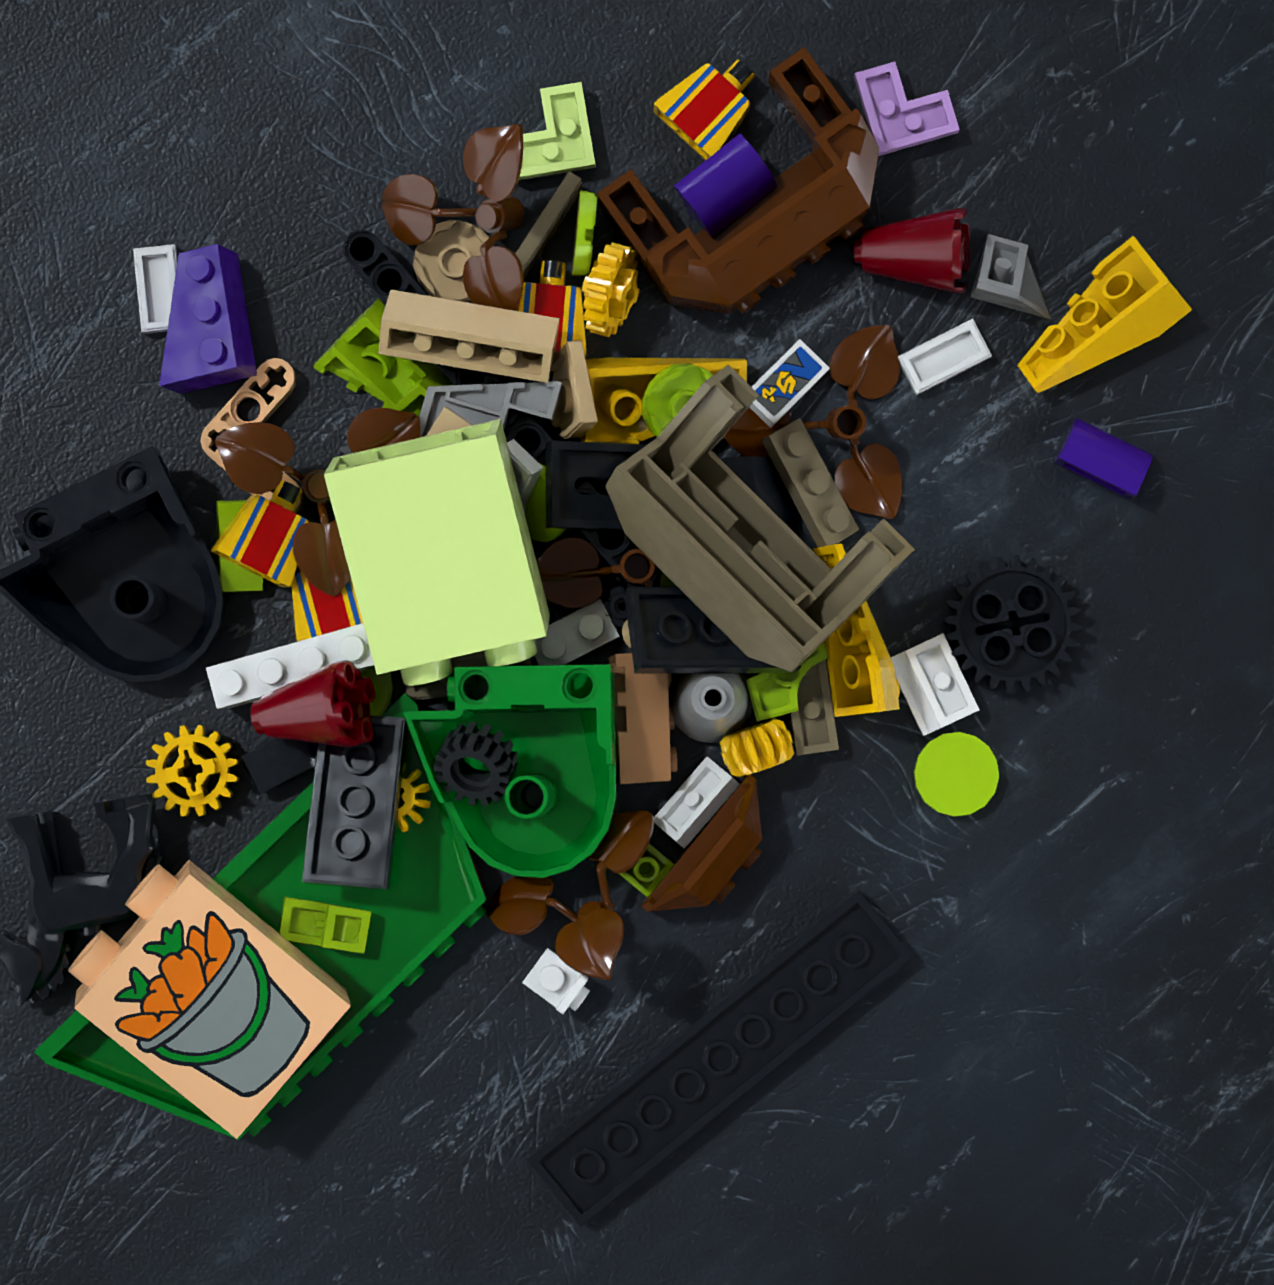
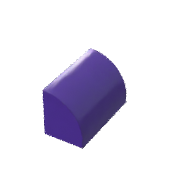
[674,134,777,238]
[1054,417,1152,499]

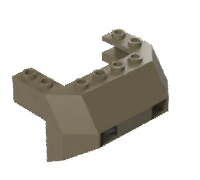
[605,365,915,672]

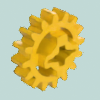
[582,243,639,337]
[146,725,240,817]

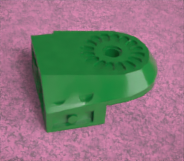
[403,664,616,878]

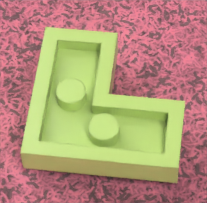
[519,82,596,180]

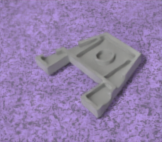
[419,381,564,517]

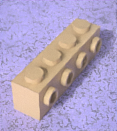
[378,290,560,383]

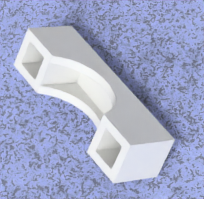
[206,623,375,709]

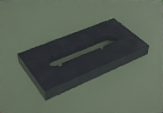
[545,441,648,530]

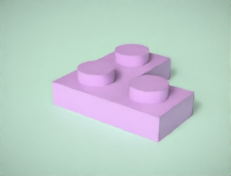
[854,62,960,156]

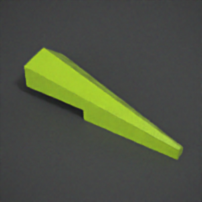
[313,298,453,417]

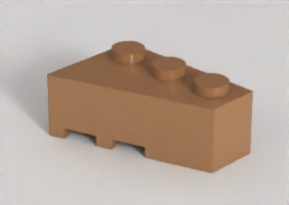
[607,653,677,785]

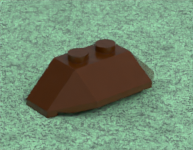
[641,774,762,912]

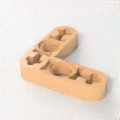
[200,358,304,513]

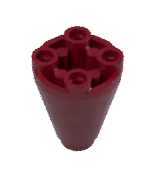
[250,660,375,747]

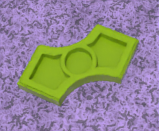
[746,642,828,722]

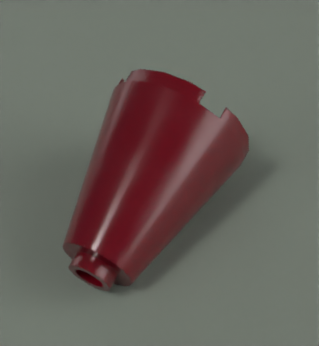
[854,208,970,293]

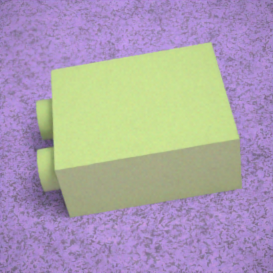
[324,419,550,686]

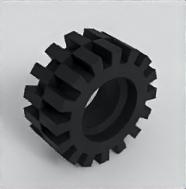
[434,722,519,806]

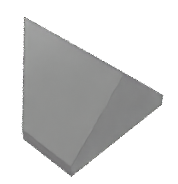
[970,234,1051,319]

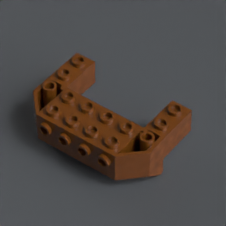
[596,47,879,315]

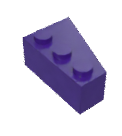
[159,244,257,394]

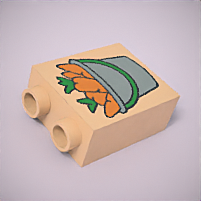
[68,860,351,1139]

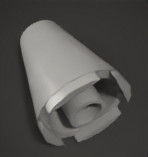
[669,673,753,743]

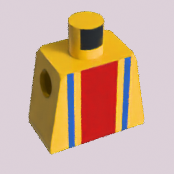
[653,59,755,161]
[519,260,587,359]
[211,480,309,588]
[291,572,363,642]

